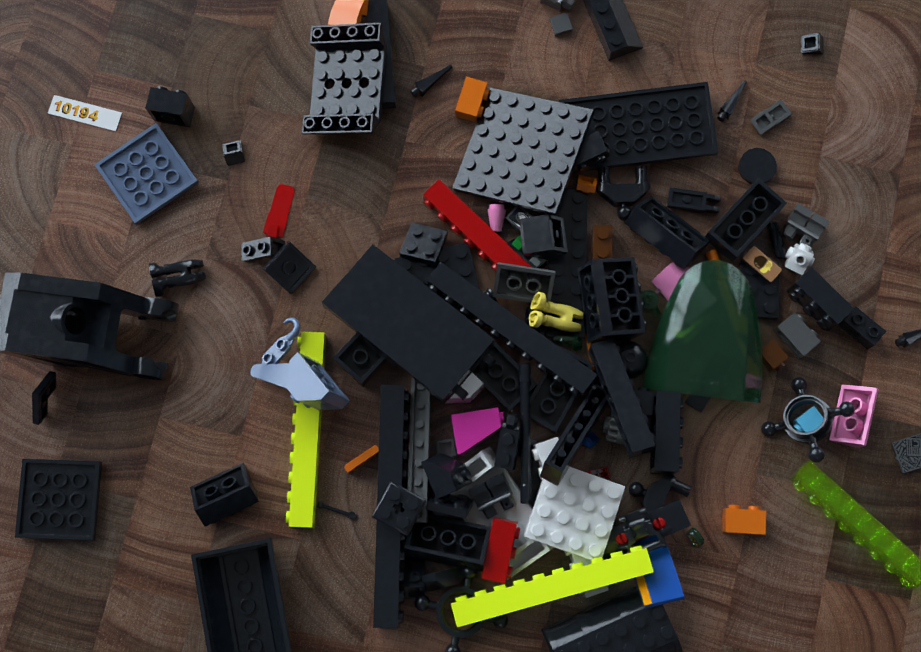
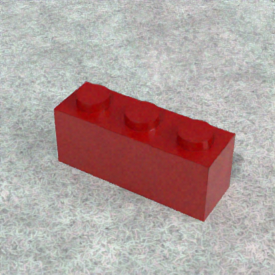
[481,517,521,583]

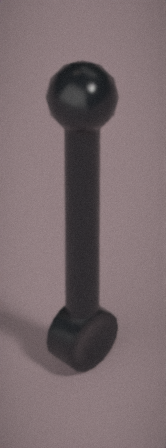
[316,501,356,519]

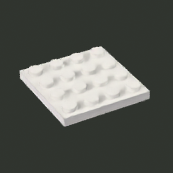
[524,467,625,560]

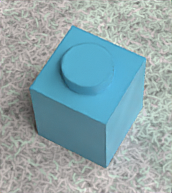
[792,406,824,433]

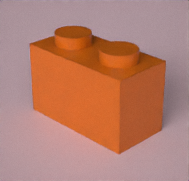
[455,77,490,123]
[722,505,766,535]

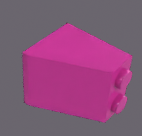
[451,407,504,458]

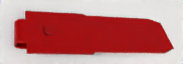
[263,184,295,238]

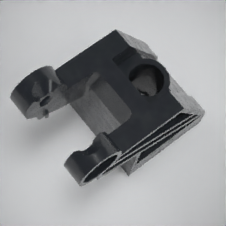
[0,272,179,381]

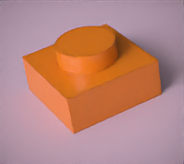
[576,175,597,193]

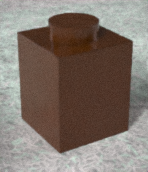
[755,339,789,372]

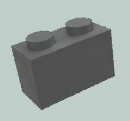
[773,312,821,359]

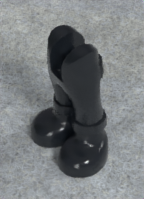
[149,259,206,298]

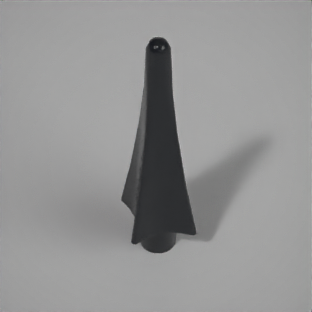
[410,65,452,97]
[717,80,747,122]
[895,329,921,348]

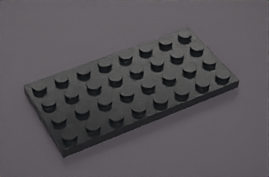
[559,82,718,172]

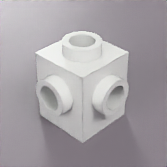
[785,243,815,275]

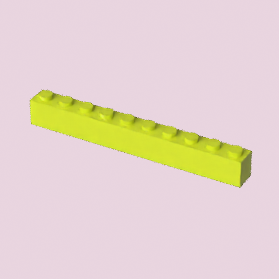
[286,332,327,528]
[451,545,654,627]

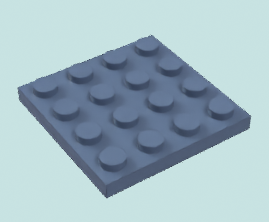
[94,123,199,225]

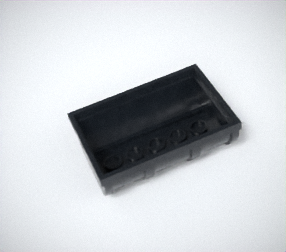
[191,538,293,652]
[541,586,683,652]

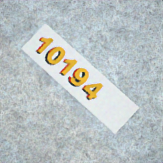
[48,95,122,131]

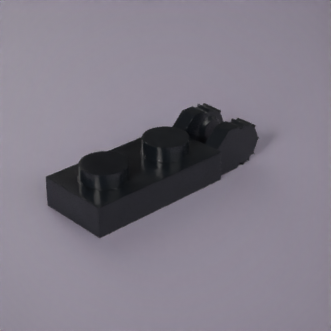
[667,187,721,213]

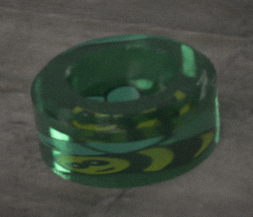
[686,528,705,548]

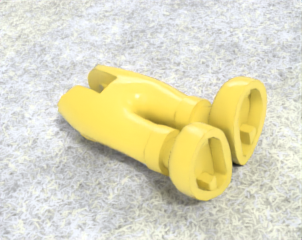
[529,292,584,332]

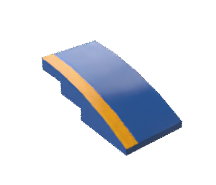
[627,535,685,608]

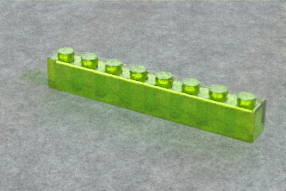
[790,460,921,588]

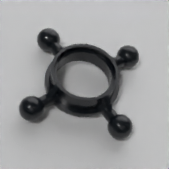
[761,377,855,463]
[414,568,508,652]

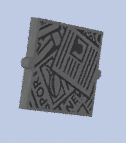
[891,433,921,474]

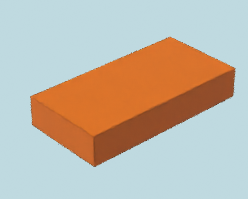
[344,445,379,474]

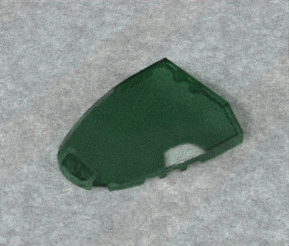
[643,260,763,403]

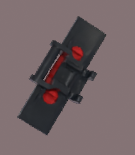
[603,499,691,560]

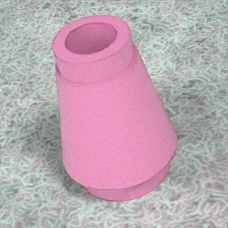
[487,204,506,232]

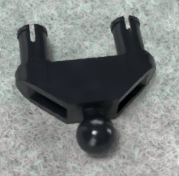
[596,166,651,221]
[629,474,692,512]

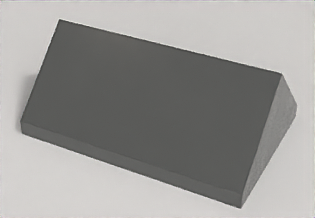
[493,262,556,303]

